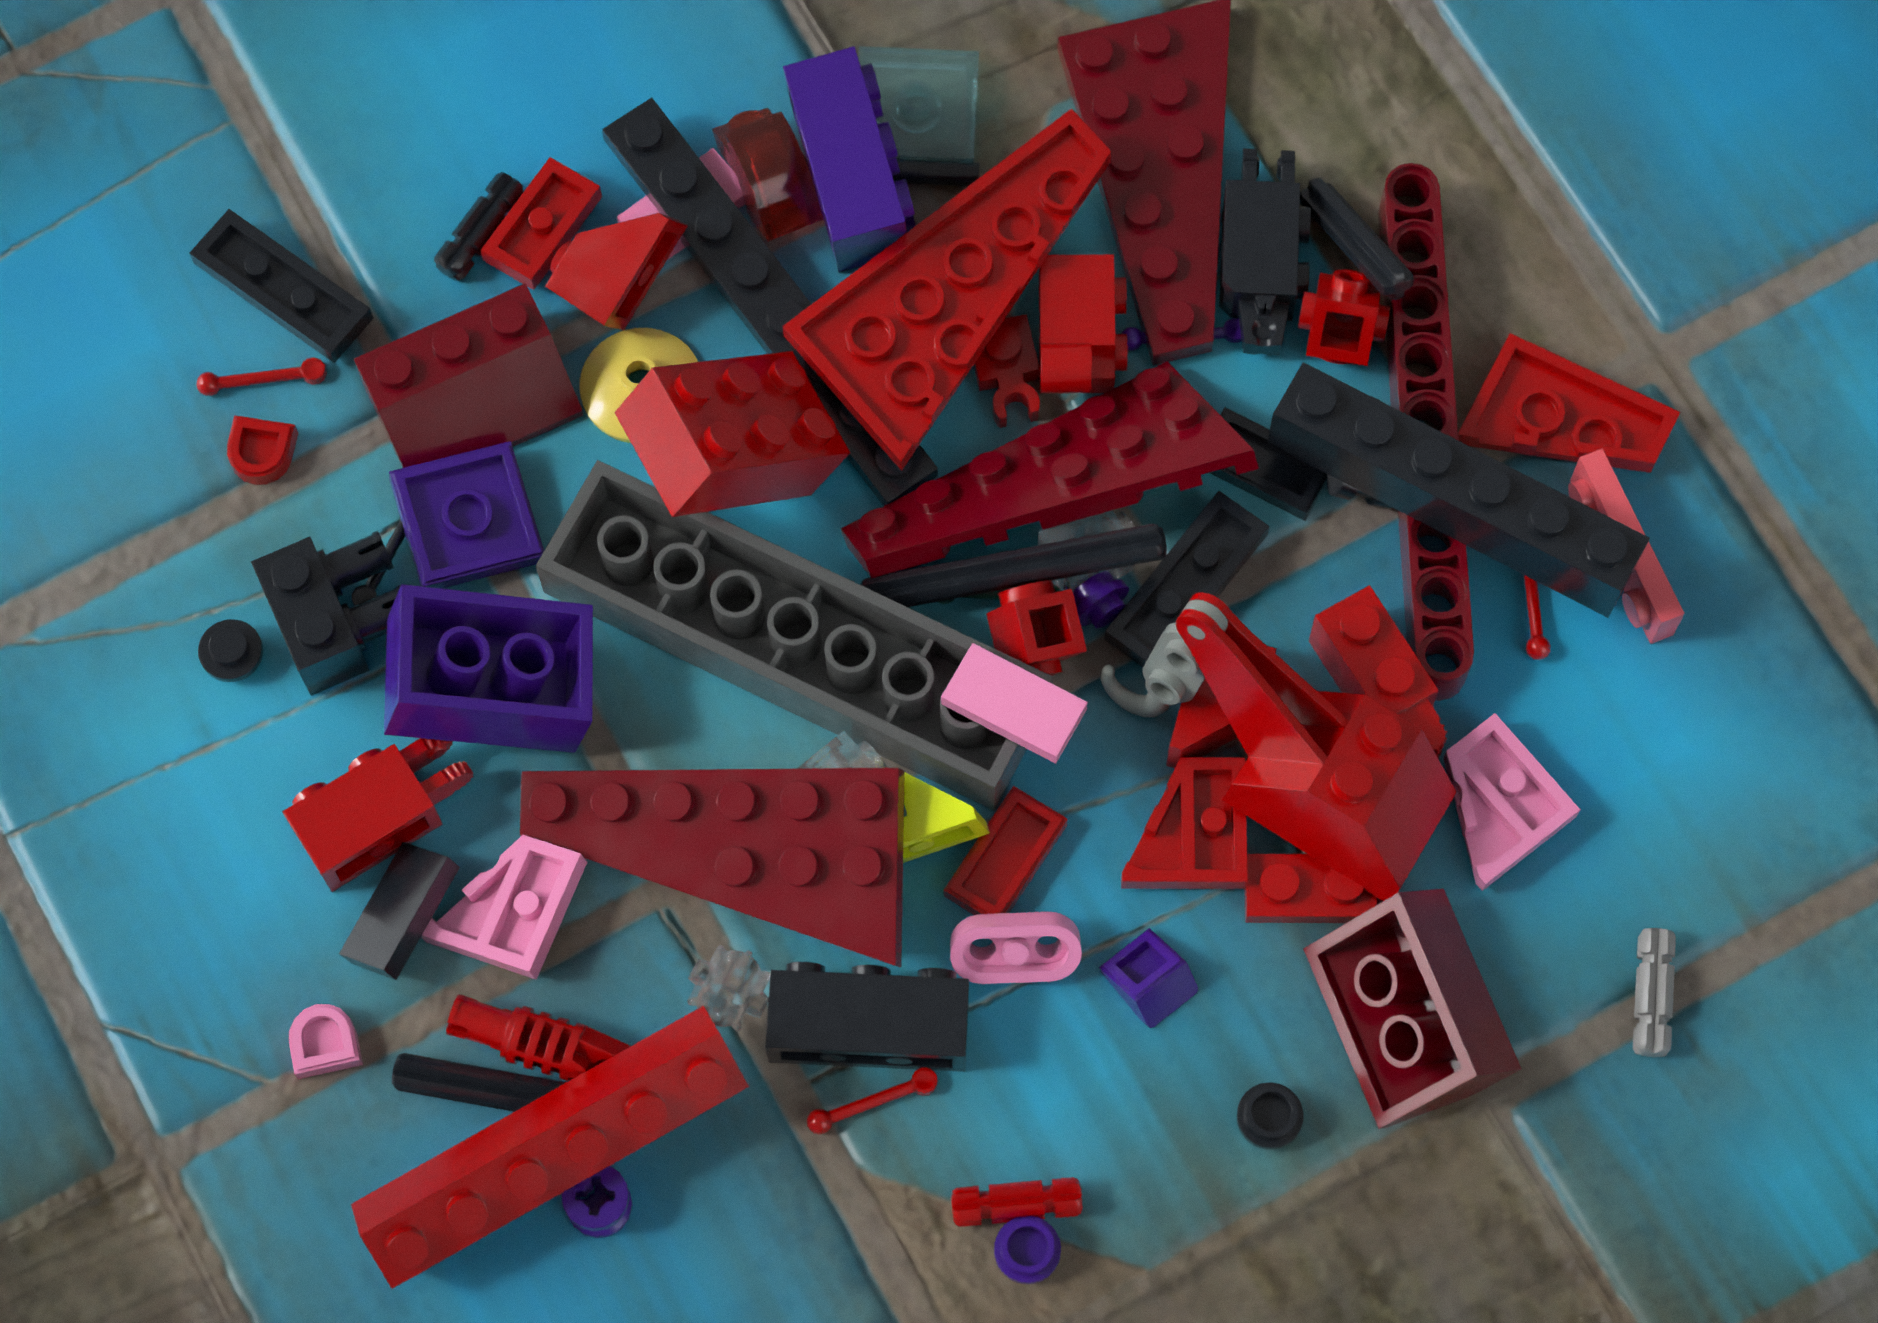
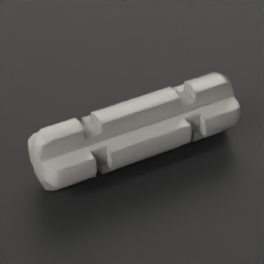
[1633,928,1676,1057]

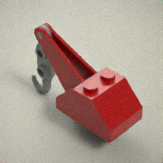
[1101,592,1457,901]

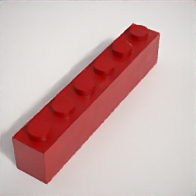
[351,1005,749,1289]

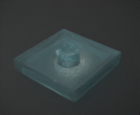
[858,46,979,162]

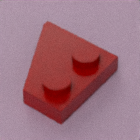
[1121,757,1248,889]

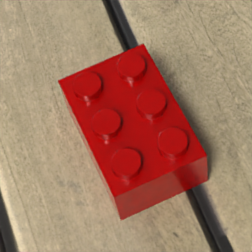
[614,351,850,517]

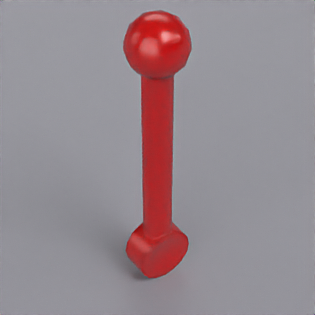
[196,357,327,396]
[1524,575,1551,660]
[806,1067,938,1134]

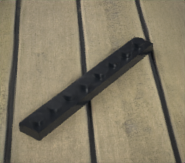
[602,97,938,506]

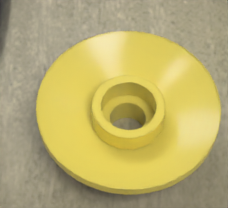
[579,328,698,443]

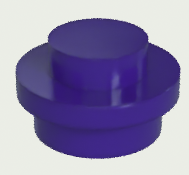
[1073,571,1129,629]
[994,1216,1061,1284]

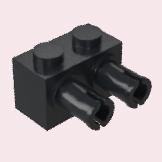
[251,530,401,696]

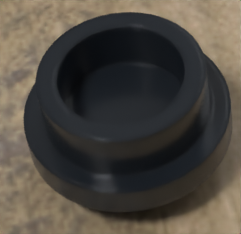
[198,619,263,682]
[1236,1082,1304,1150]

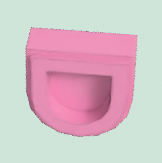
[289,1004,363,1079]

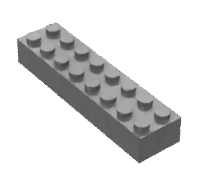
[536,460,1053,811]

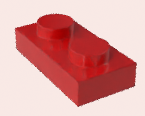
[481,157,602,290]
[1245,854,1377,923]

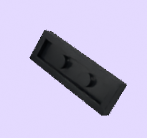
[189,209,374,364]
[1104,490,1270,667]

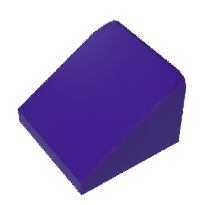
[1099,928,1198,1028]

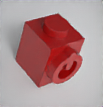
[986,580,1087,676]

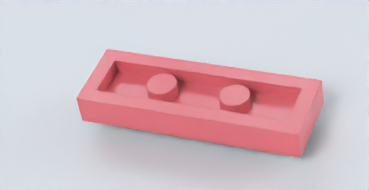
[1568,449,1685,644]

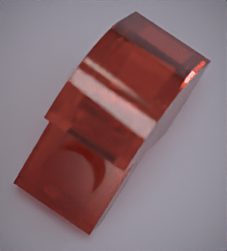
[712,107,824,242]

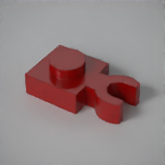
[973,314,1040,428]

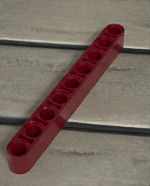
[1378,163,1474,701]

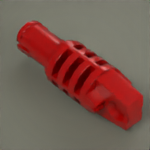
[446,994,630,1081]

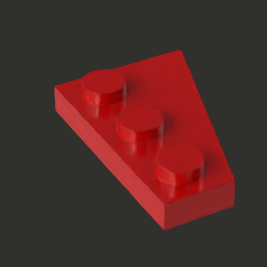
[1458,333,1680,473]

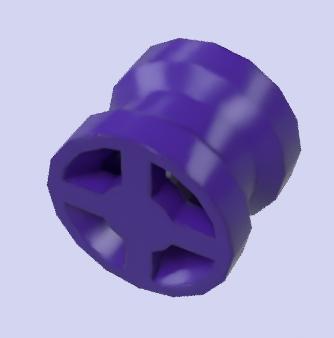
[561,1166,632,1238]

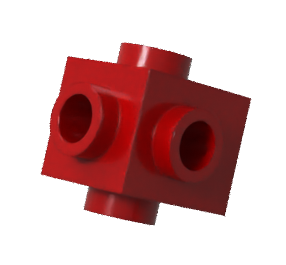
[1298,269,1390,366]

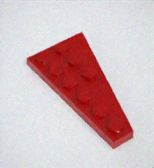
[782,108,1111,471]

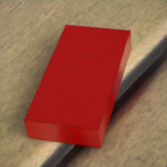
[943,786,1068,915]

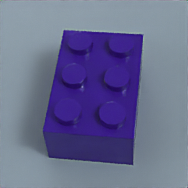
[783,46,916,272]
[384,584,593,753]

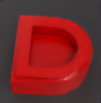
[227,415,298,485]

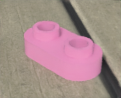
[950,912,1082,984]

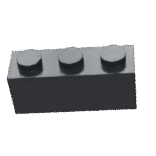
[765,962,969,1072]

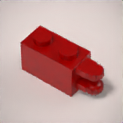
[1308,585,1447,759]
[282,738,474,892]

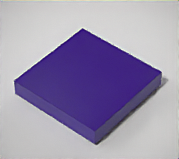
[389,441,544,589]

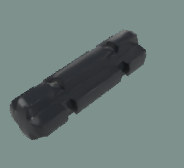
[434,172,524,281]

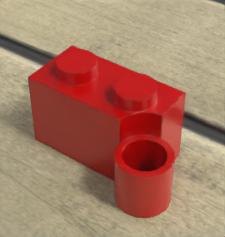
[1039,254,1128,394]

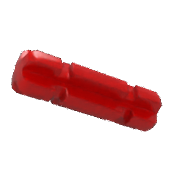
[951,1177,1083,1227]

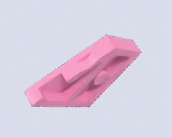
[1443,713,1580,891]
[421,835,587,980]

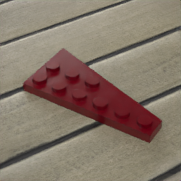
[1057,0,1231,365]
[840,361,1259,578]
[520,768,905,968]

